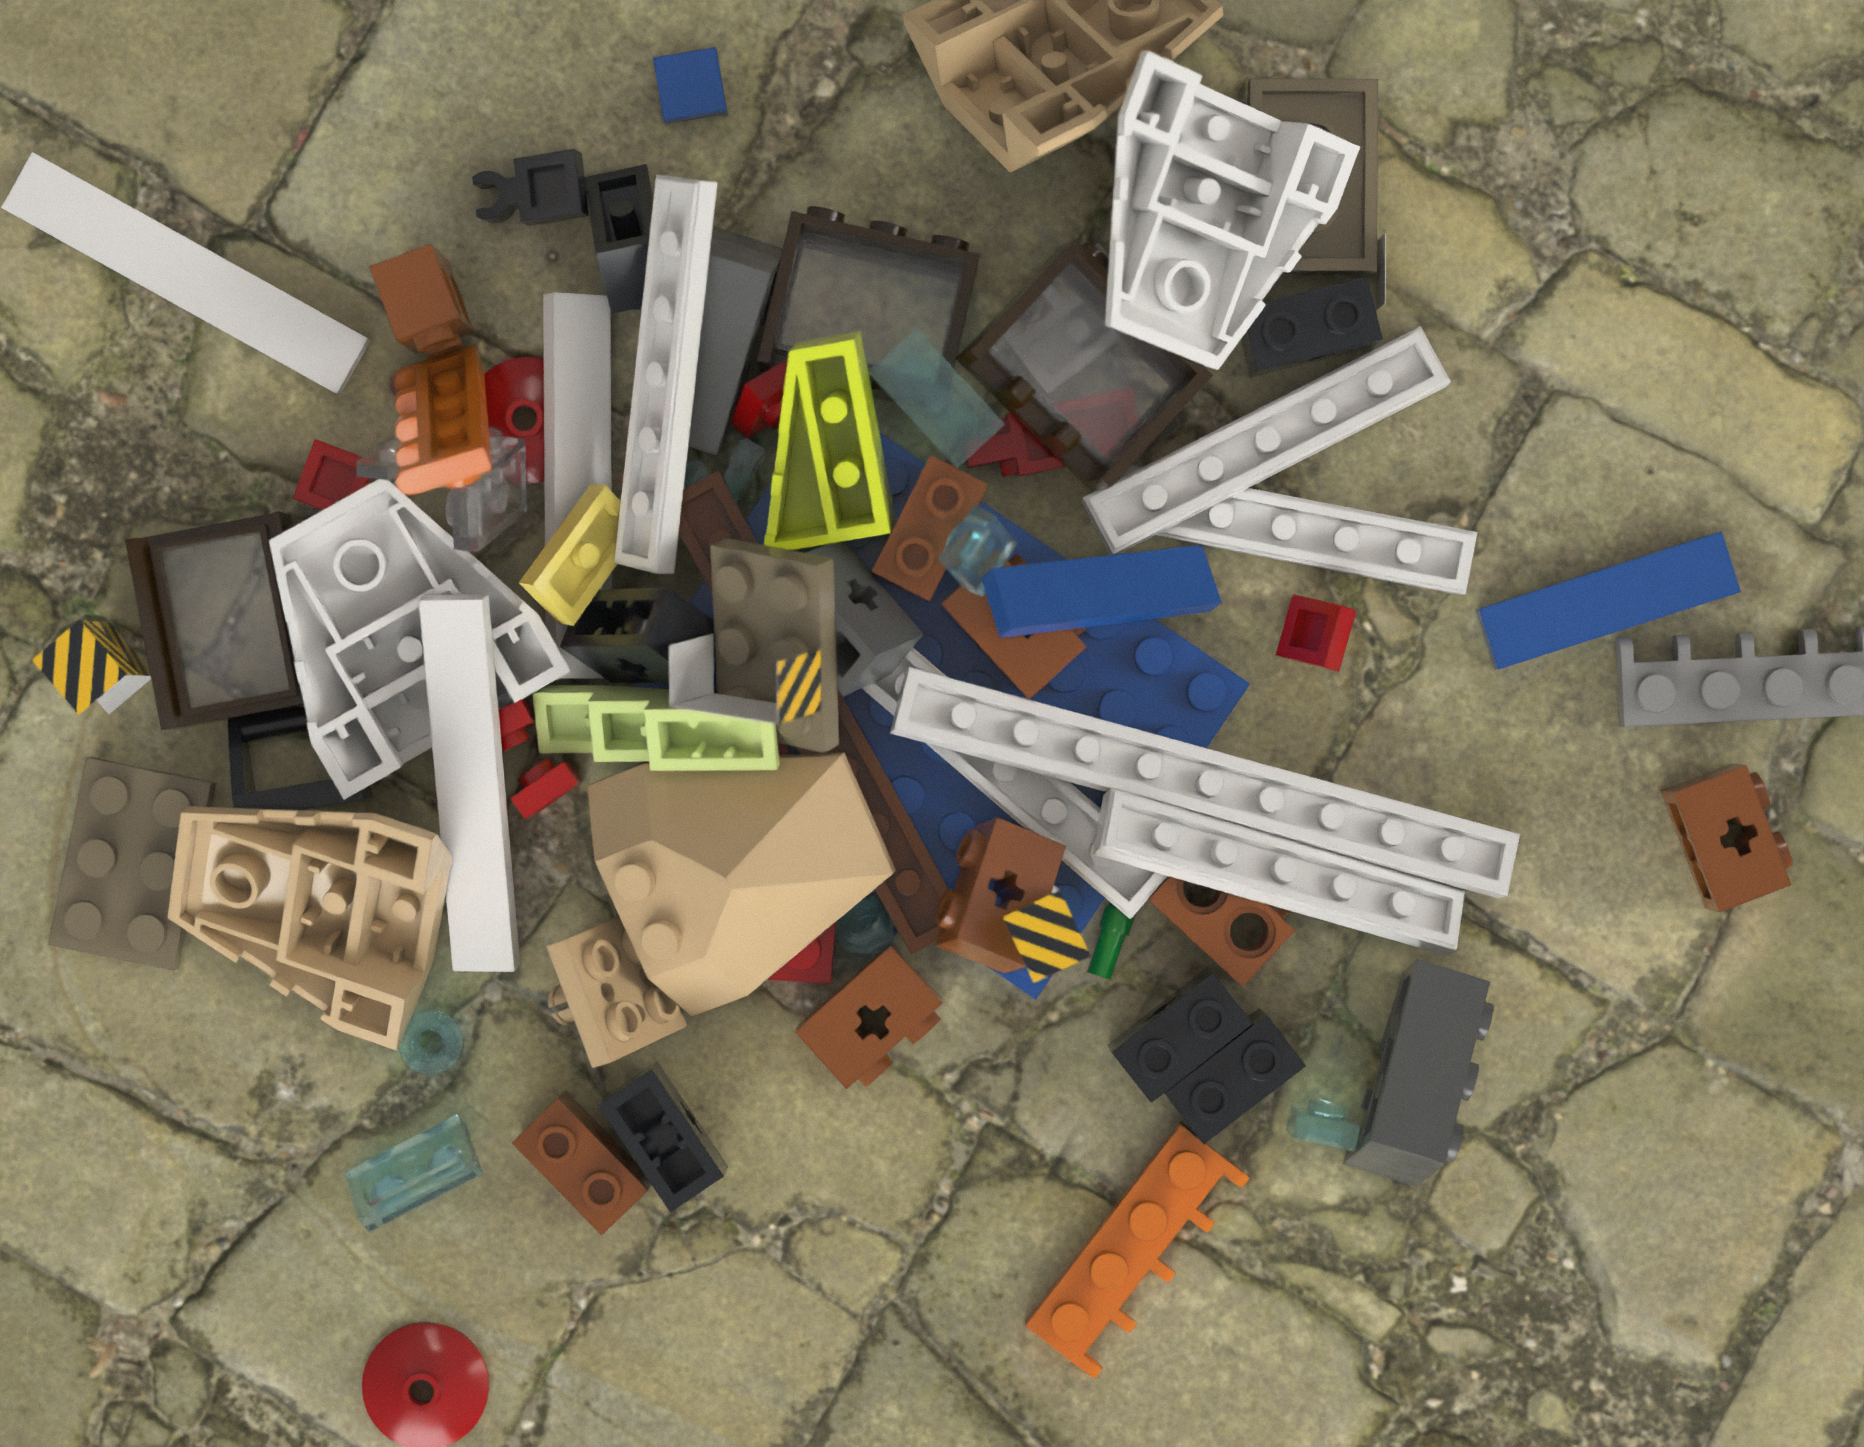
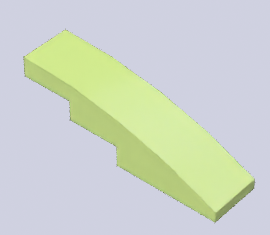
[532,685,780,771]

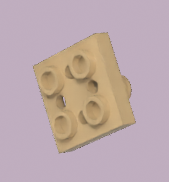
[546,916,687,1068]

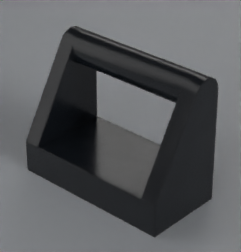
[227,707,373,810]

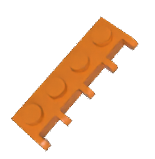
[394,345,492,495]
[1025,1122,1250,1378]

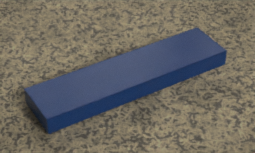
[1476,531,1741,670]
[981,545,1222,638]

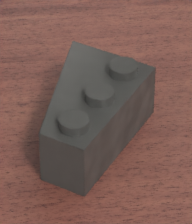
[688,227,783,455]
[1343,959,1494,1187]

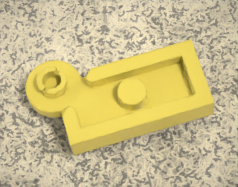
[519,484,621,626]

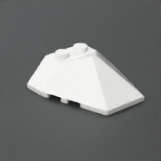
[1105,51,1360,370]
[269,476,571,799]

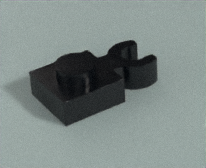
[472,149,589,226]

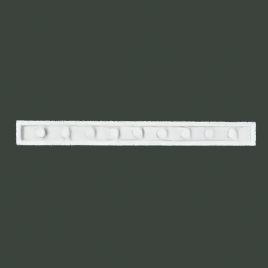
[890,667,1520,898]

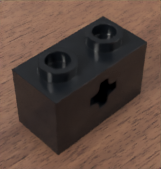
[1240,276,1383,378]
[560,588,715,683]
[1107,967,1253,1103]
[1165,1008,1306,1144]
[598,1061,728,1213]

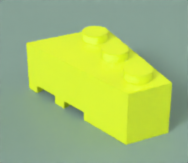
[764,331,896,550]

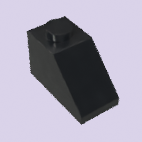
[585,164,654,314]

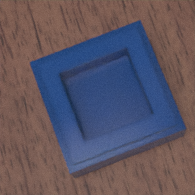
[653,47,728,124]

